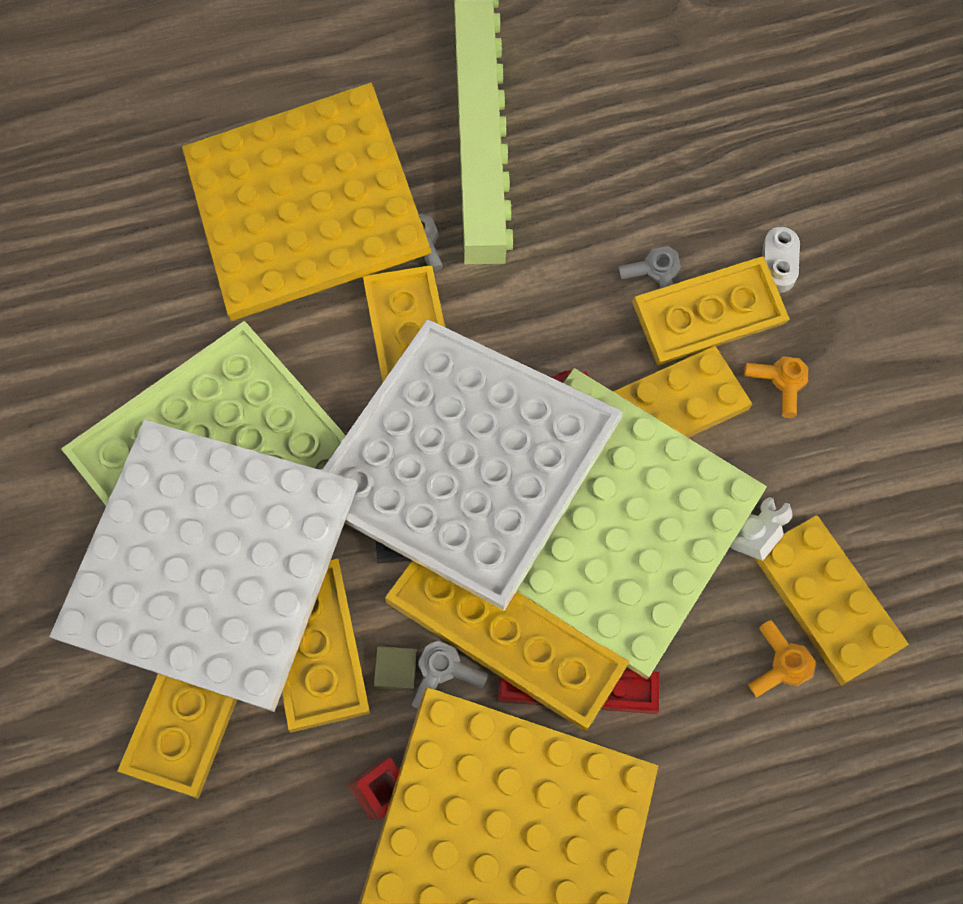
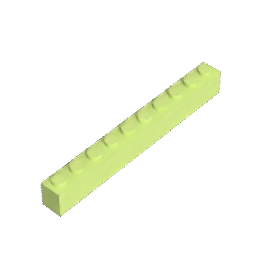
[454,0,513,265]

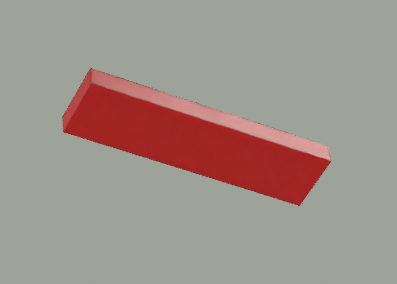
[498,669,659,714]

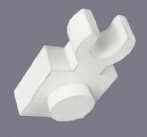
[730,497,793,561]

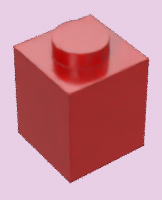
[346,757,400,820]

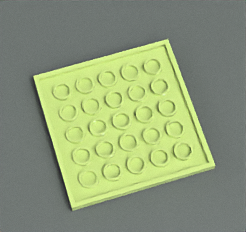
[61,321,346,505]
[517,368,767,679]

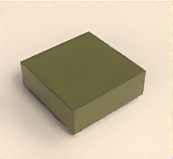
[374,646,417,691]

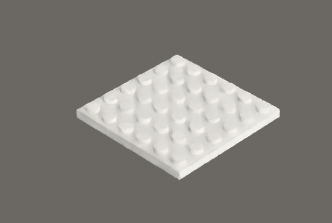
[322,319,622,611]
[49,420,358,712]

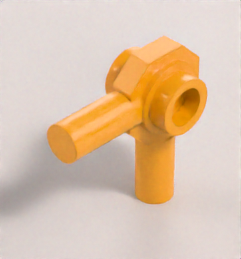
[744,356,808,418]
[747,620,816,698]

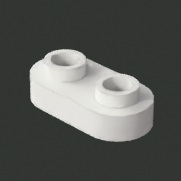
[762,227,800,293]

